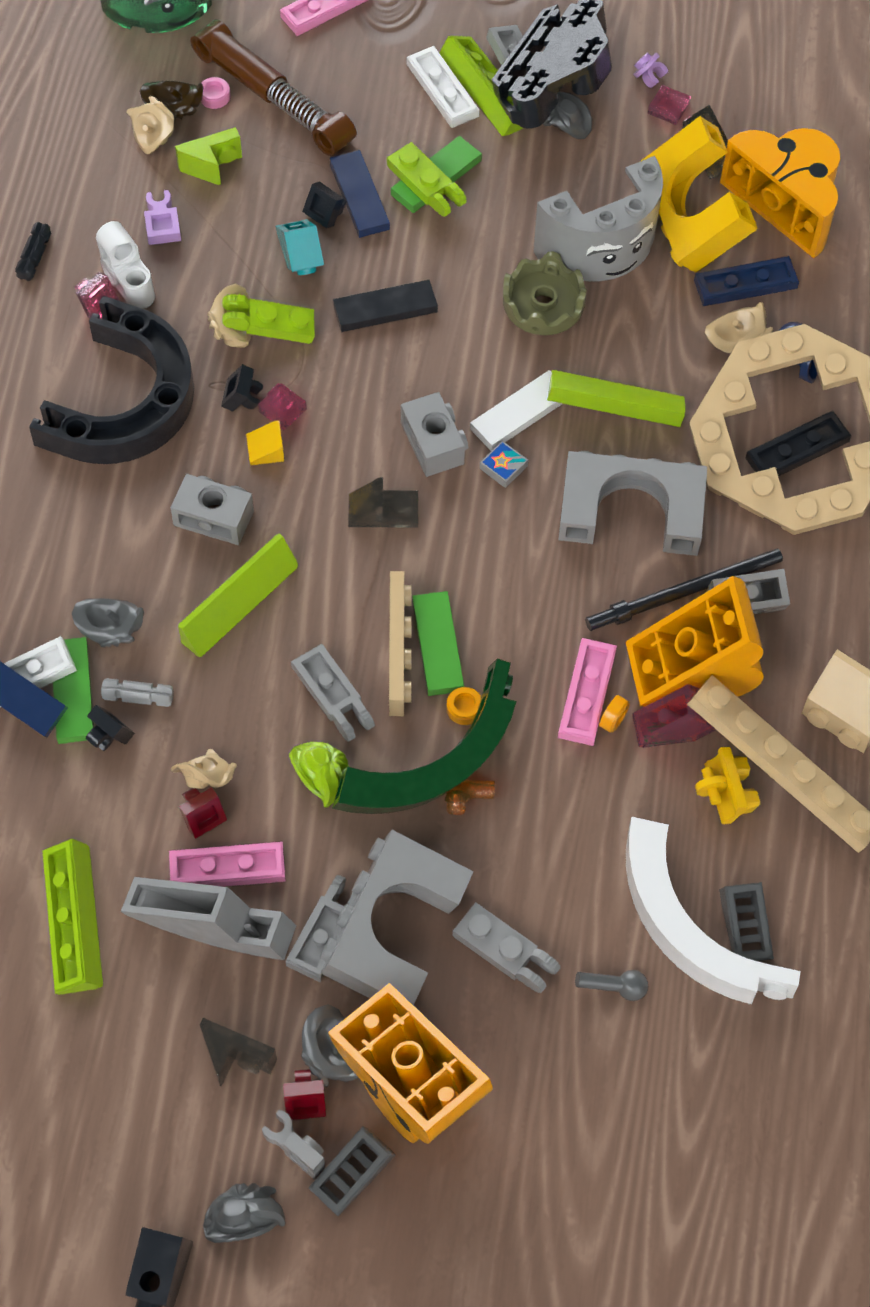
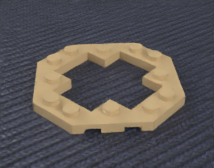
[689,324,870,535]

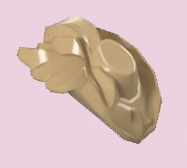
[126,96,174,155]
[207,284,252,348]
[705,302,773,354]
[171,749,237,789]

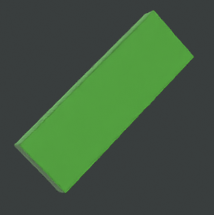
[391,136,482,213]
[412,591,464,696]
[53,637,94,744]

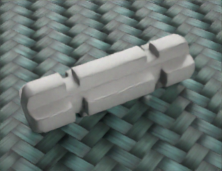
[101,678,174,707]

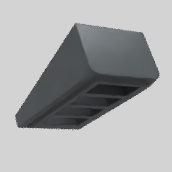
[719,882,774,961]
[309,1126,396,1216]

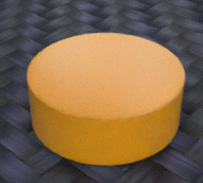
[446,687,481,725]
[599,695,630,733]

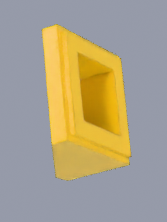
[246,421,284,466]

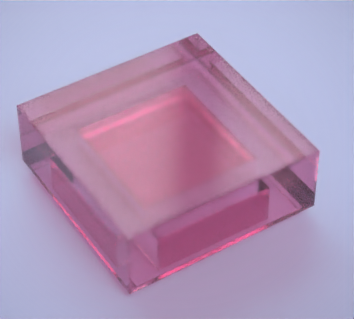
[648,85,691,125]

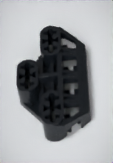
[492,0,612,129]

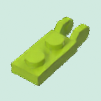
[386,142,467,217]
[222,294,315,344]

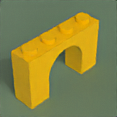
[641,116,758,273]

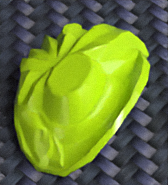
[289,742,350,808]

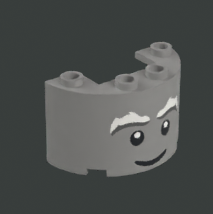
[533,156,663,282]

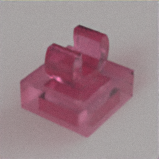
[74,272,119,318]
[258,383,307,431]

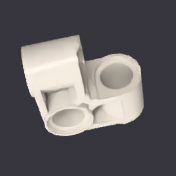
[96,221,155,309]

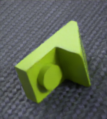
[175,127,242,185]

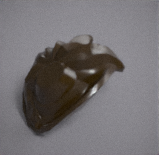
[140,81,204,121]

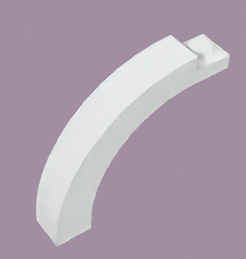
[626,817,801,1004]

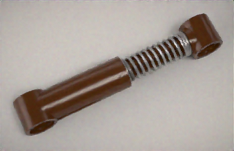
[190,19,357,156]

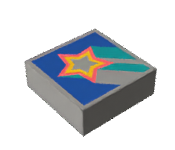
[479,441,528,488]

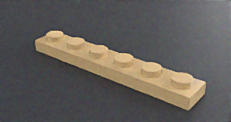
[687,675,870,853]

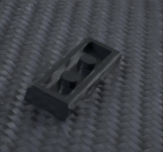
[333,279,438,332]
[745,410,852,477]

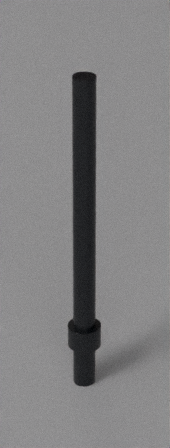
[585,548,783,631]

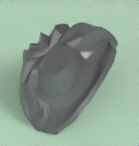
[543,92,593,139]
[72,598,144,647]
[301,1004,358,1088]
[203,1183,286,1243]

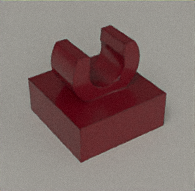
[179,788,227,839]
[283,1069,326,1120]

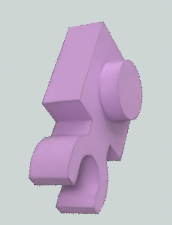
[144,190,181,245]

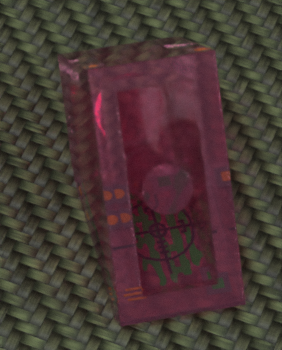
[632,684,716,748]

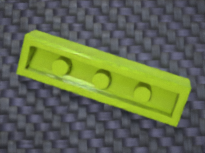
[439,36,523,136]
[547,370,685,427]
[178,533,298,657]
[42,839,103,995]

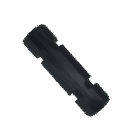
[15,222,52,281]

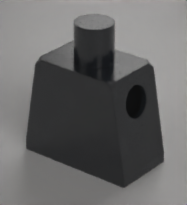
[125,1227,194,1307]

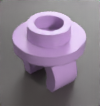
[633,52,668,88]

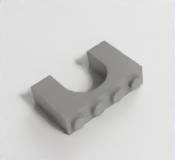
[558,451,707,556]
[320,830,474,1006]

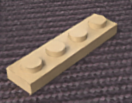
[389,571,411,716]

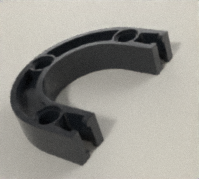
[29,296,194,464]

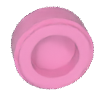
[201,77,230,109]

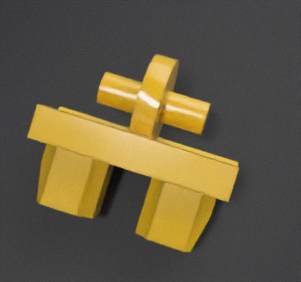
[695,747,760,824]

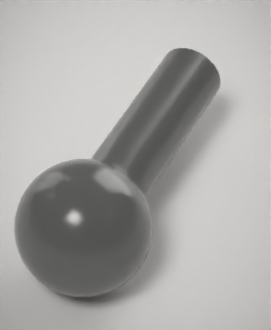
[575,970,648,1001]

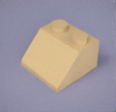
[802,649,870,754]

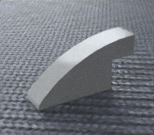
[121,877,297,960]

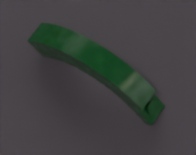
[332,659,517,814]

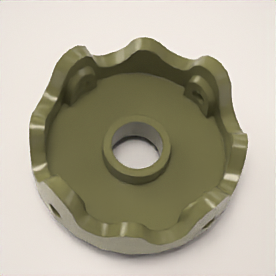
[503,251,587,336]

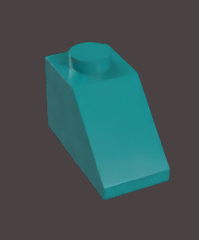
[275,219,324,275]

